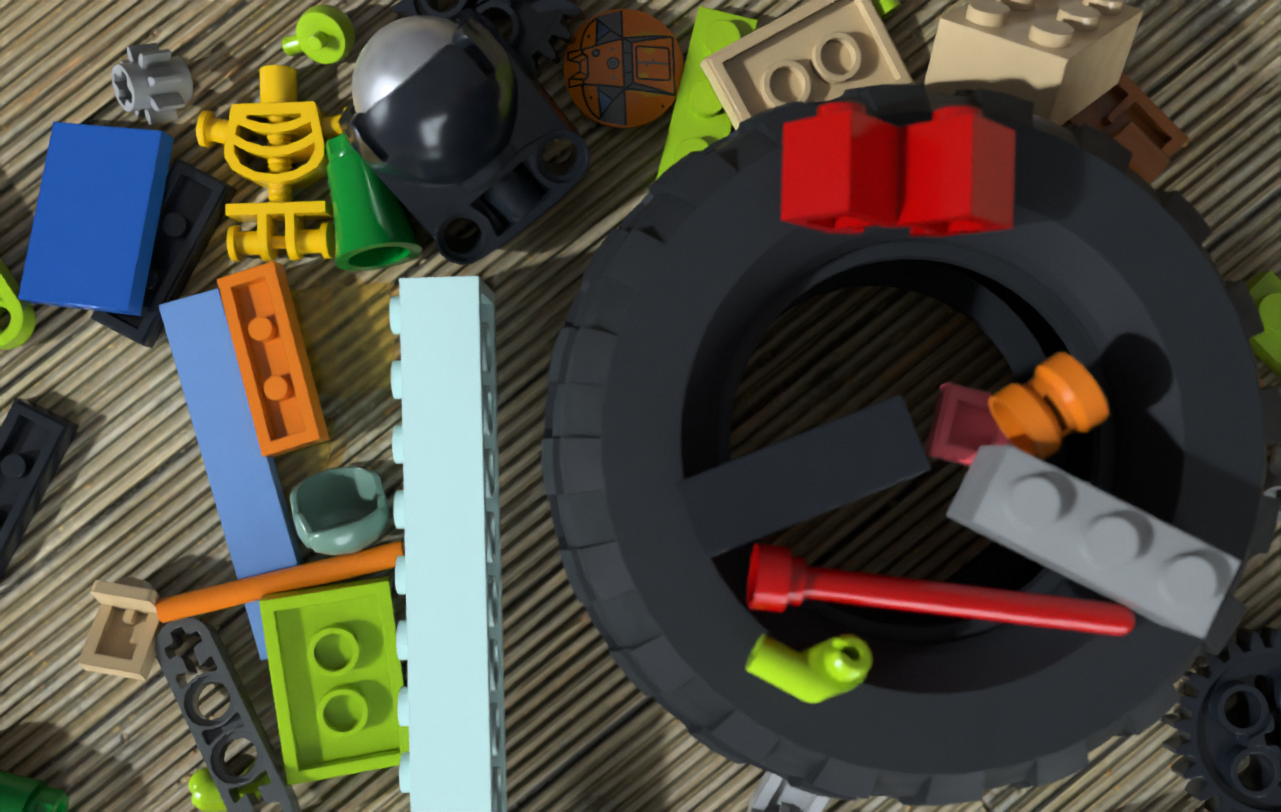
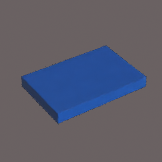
[18,122,174,316]

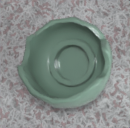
[290,466,389,556]

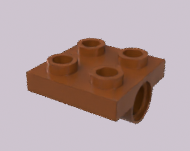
[1061,71,1189,184]

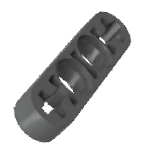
[155,617,300,812]

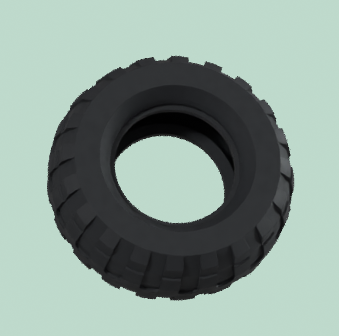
[542,84,1281,806]

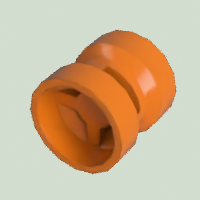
[988,352,1109,461]

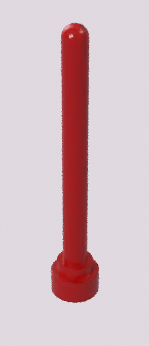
[747,543,1135,636]

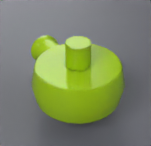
[282,4,355,64]

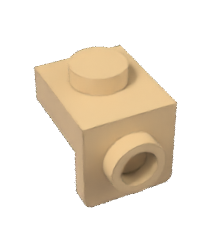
[77,577,168,681]

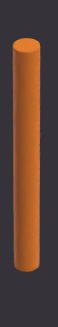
[156,540,405,623]

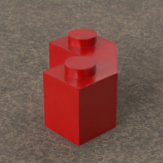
[781,102,1015,237]

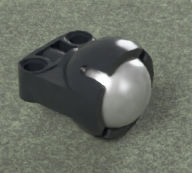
[338,9,590,265]

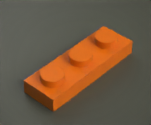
[216,261,330,457]

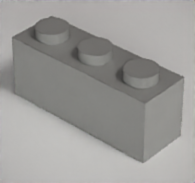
[946,445,1241,639]

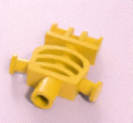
[196,65,348,262]

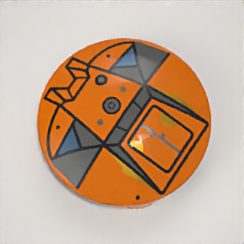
[563,9,684,129]

